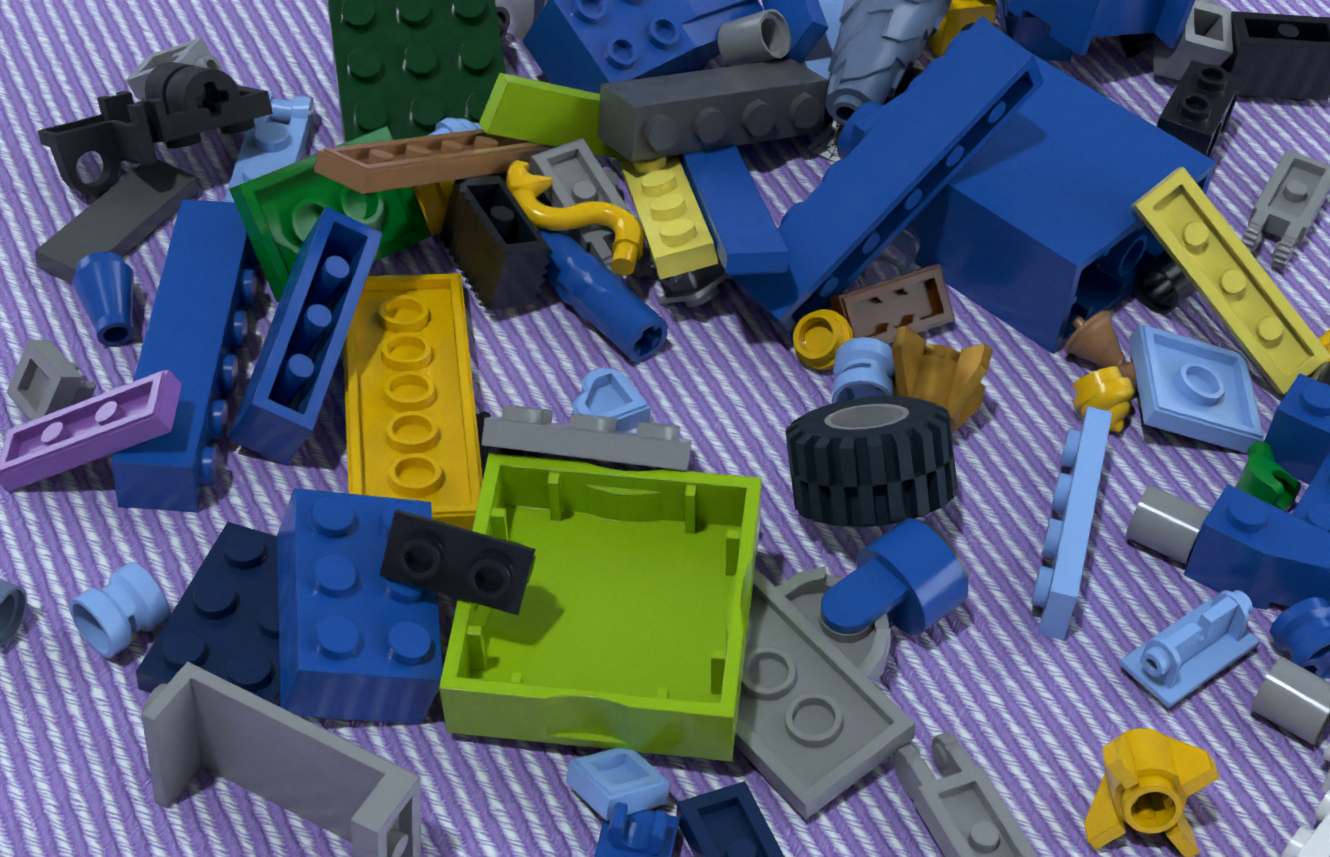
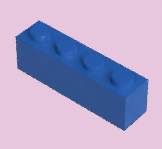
[228,206,383,465]

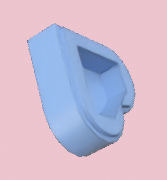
[572,368,651,432]

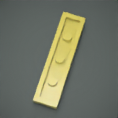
[620,155,719,280]
[1131,167,1330,394]

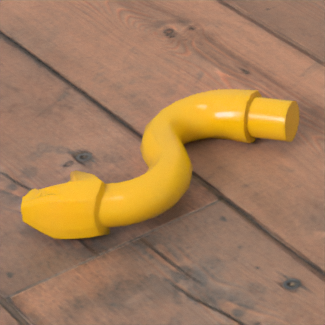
[506,160,645,276]

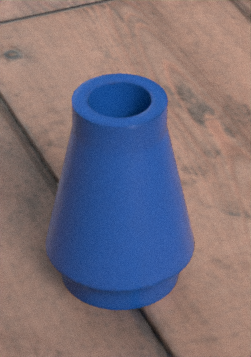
[72,252,135,346]

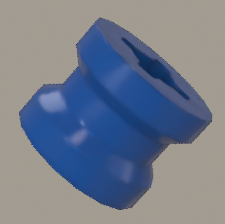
[1269,597,1330,679]

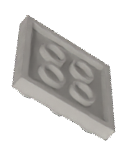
[481,405,692,471]

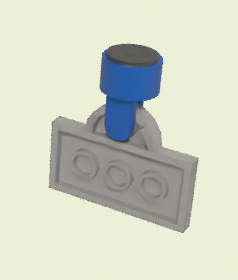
[734,518,969,819]

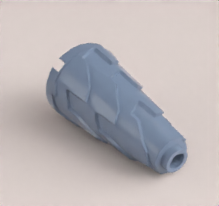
[825,0,952,126]

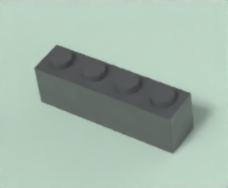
[598,58,828,162]

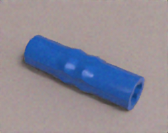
[535,226,668,362]

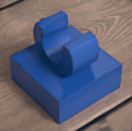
[594,802,680,857]

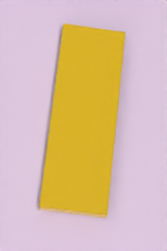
[343,273,483,531]

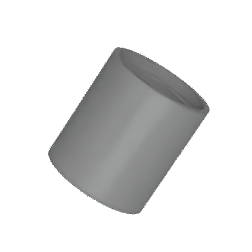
[718,9,791,67]
[1126,485,1210,564]
[1251,656,1330,745]

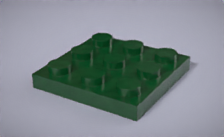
[326,0,505,143]

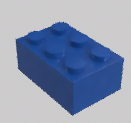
[277,488,443,724]

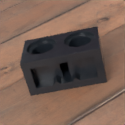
[1156,60,1244,159]

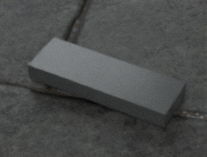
[35,158,198,283]

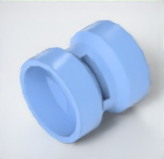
[832,337,895,403]
[69,562,170,659]

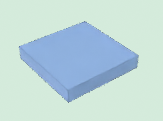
[1129,324,1264,454]

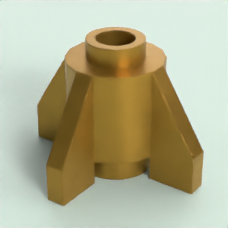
[892,325,993,434]

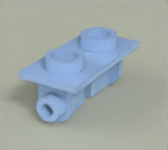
[1119,590,1260,708]

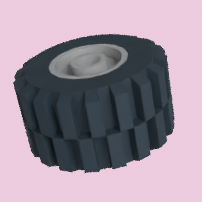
[785,396,957,527]

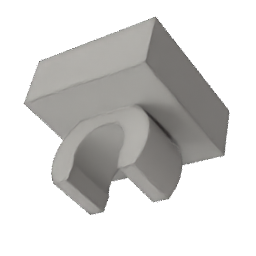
[6,340,96,421]

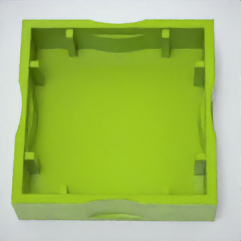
[439,453,762,762]

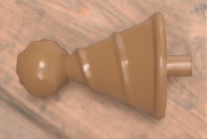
[1064,310,1138,394]

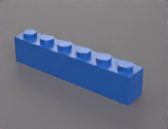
[731,16,1044,339]
[111,199,261,512]

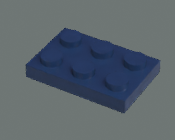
[136,522,280,707]

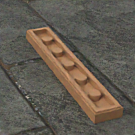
[314,129,556,194]

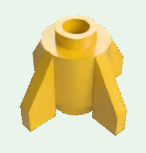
[1084,728,1220,857]

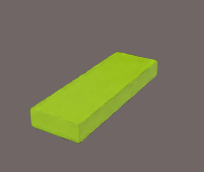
[479,73,627,160]

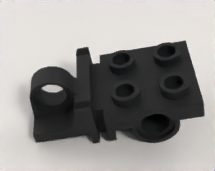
[38,62,273,195]

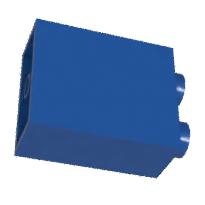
[837,52,1216,354]

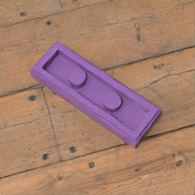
[0,369,182,492]

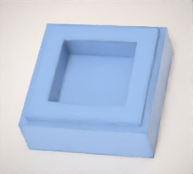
[566,748,670,821]

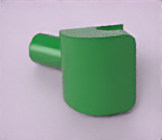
[1235,442,1301,512]

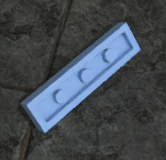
[1031,406,1112,640]

